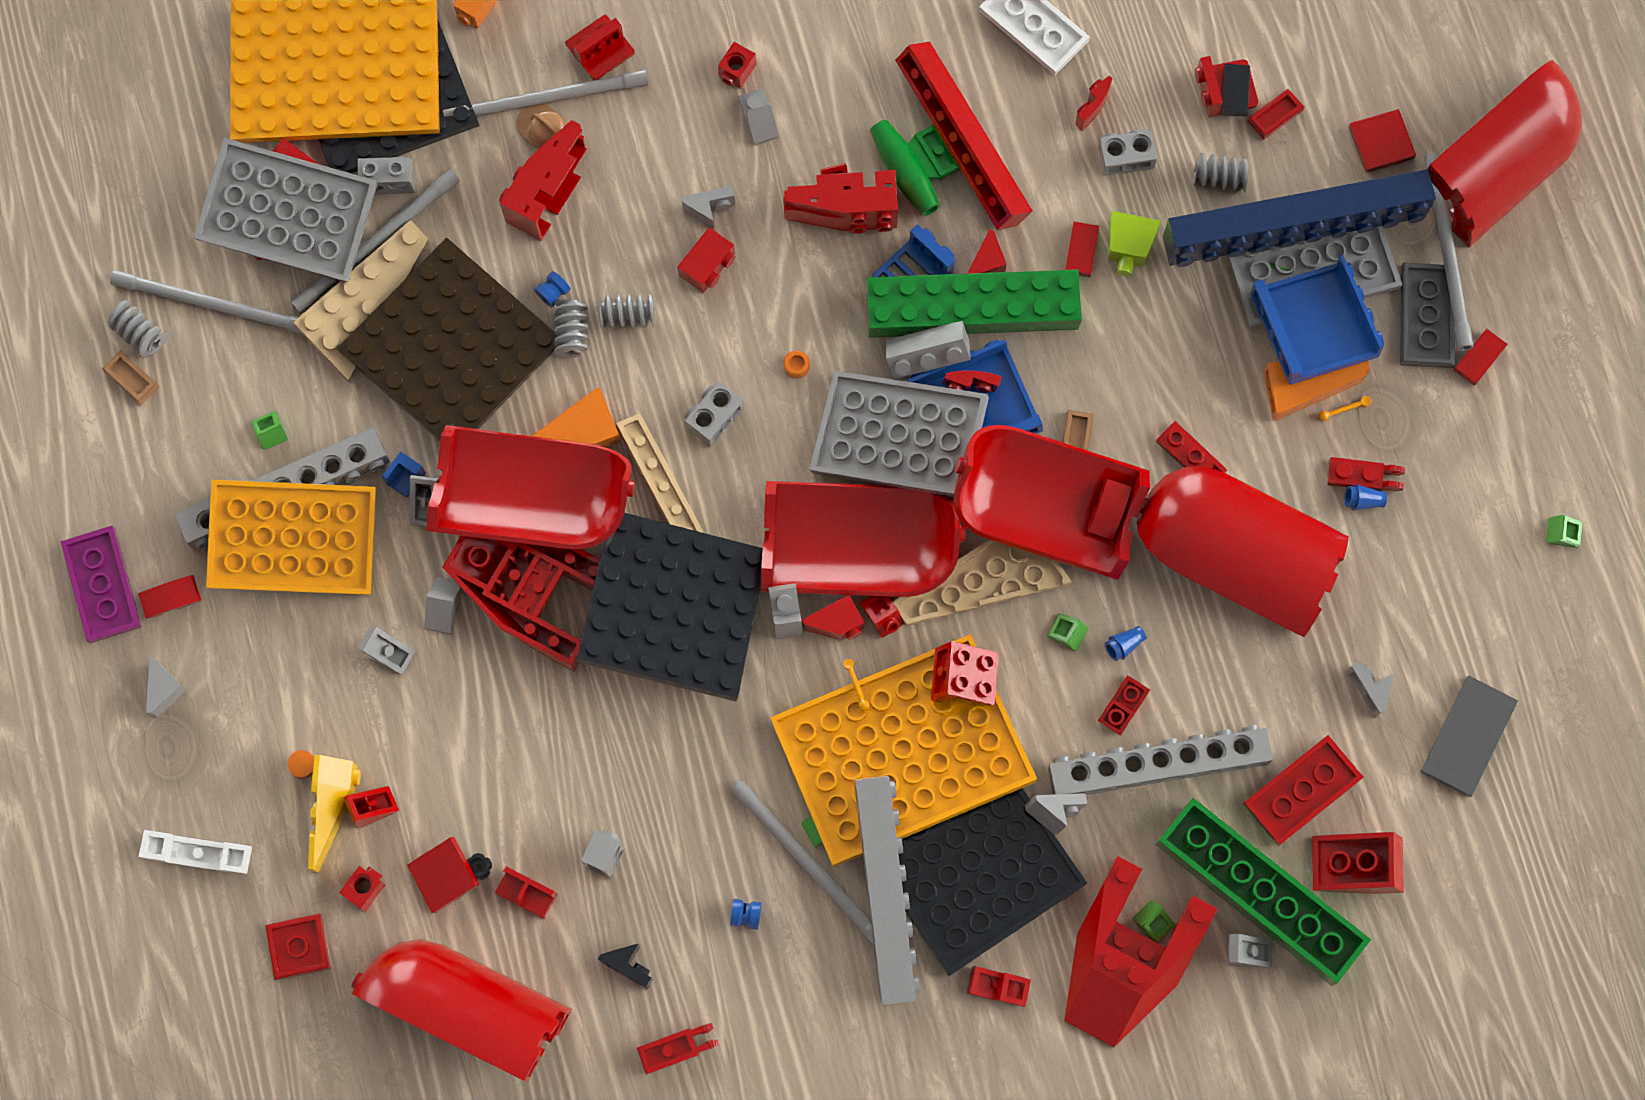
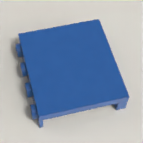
[1250,255,1384,385]
[907,339,1043,434]

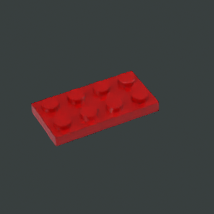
[1243,735,1364,847]

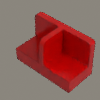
[495,866,557,919]

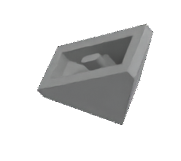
[410,475,439,526]
[424,577,462,634]
[146,659,186,718]

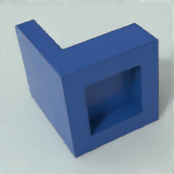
[382,451,426,497]

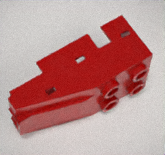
[499,120,587,241]
[783,170,898,234]

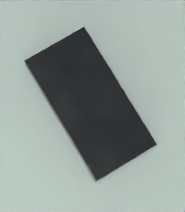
[1221,63,1250,117]

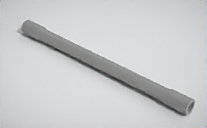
[443,69,648,117]
[1424,153,1474,351]
[290,169,460,314]
[110,270,303,335]
[730,779,874,946]

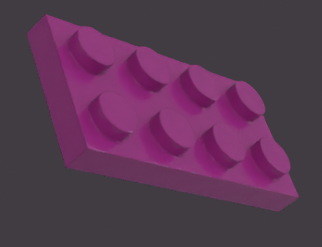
[60,525,142,644]

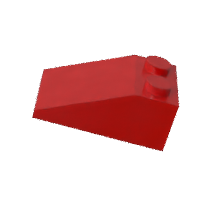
[1312,832,1404,894]

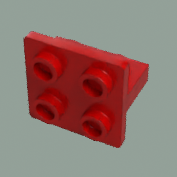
[565,14,635,81]

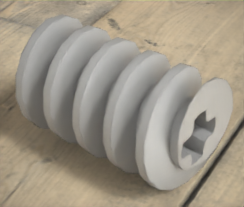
[1192,153,1249,192]
[600,294,654,328]
[554,299,588,358]
[108,300,167,357]

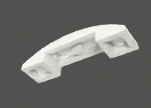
[138,830,252,874]

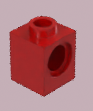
[718,42,757,89]
[339,866,385,912]

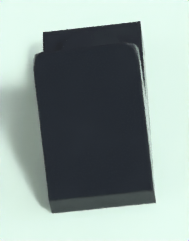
[598,944,653,989]

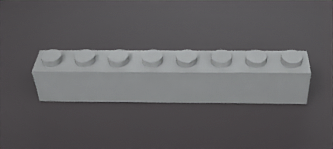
[854,775,920,1005]

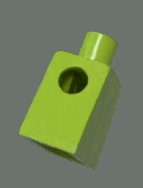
[1108,211,1161,277]

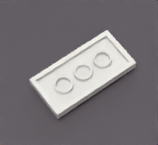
[979,0,1090,76]

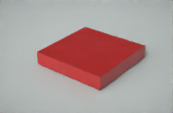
[1348,109,1416,173]
[407,837,479,913]
[265,913,331,981]

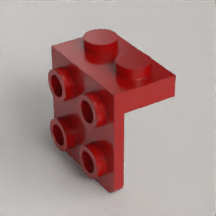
[1195,56,1259,117]

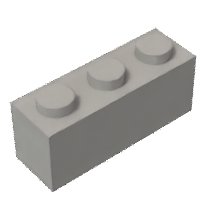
[886,321,970,379]

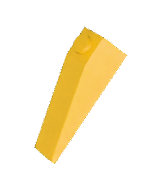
[308,755,361,873]

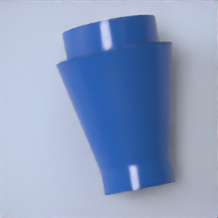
[1345,484,1387,511]
[1105,626,1147,661]

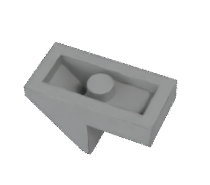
[738,88,779,145]
[681,186,735,229]
[768,583,803,639]
[357,625,415,675]
[1347,661,1394,718]
[1025,794,1088,835]
[1228,934,1272,968]

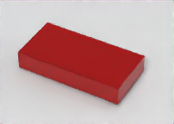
[1247,89,1305,140]
[1065,221,1099,277]
[1454,328,1508,386]

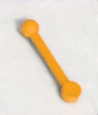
[1319,396,1371,421]
[843,659,869,710]

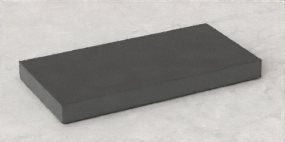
[1400,262,1455,368]
[1420,675,1518,797]

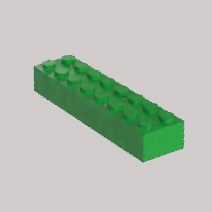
[866,269,1082,338]
[1155,798,1371,986]

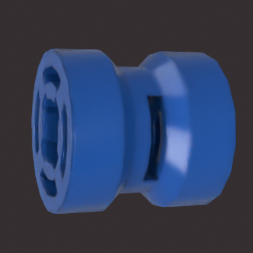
[534,271,571,308]
[730,899,761,930]

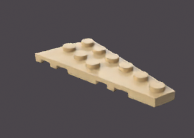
[293,220,428,382]
[892,540,1072,626]

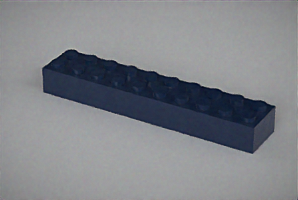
[1163,169,1436,267]

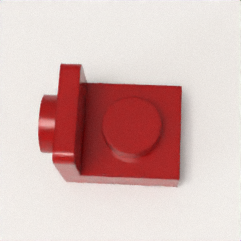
[860,596,904,638]

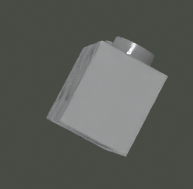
[1098,129,1157,176]
[358,157,415,194]
[685,381,744,447]
[581,829,624,879]

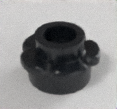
[467,853,492,880]

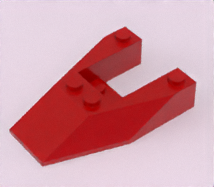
[442,535,599,672]
[1064,856,1218,1047]

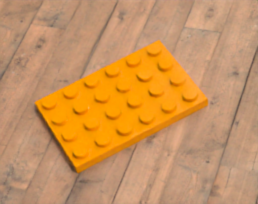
[206,479,376,595]

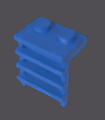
[872,224,955,277]

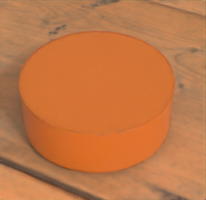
[783,350,810,378]
[287,750,314,779]

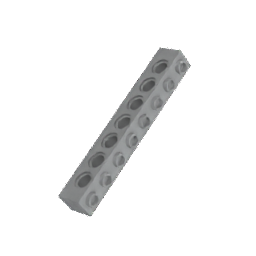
[175,427,390,549]
[1048,725,1273,795]

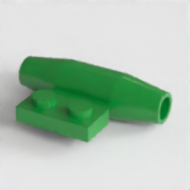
[870,120,961,217]

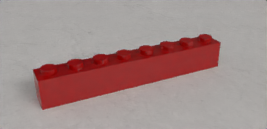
[895,41,1033,230]

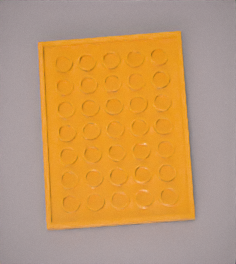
[230,0,439,143]
[770,634,1037,868]

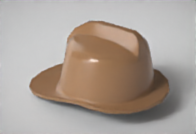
[516,104,567,150]

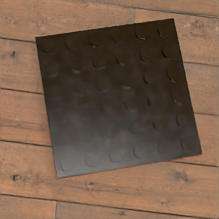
[337,237,557,441]

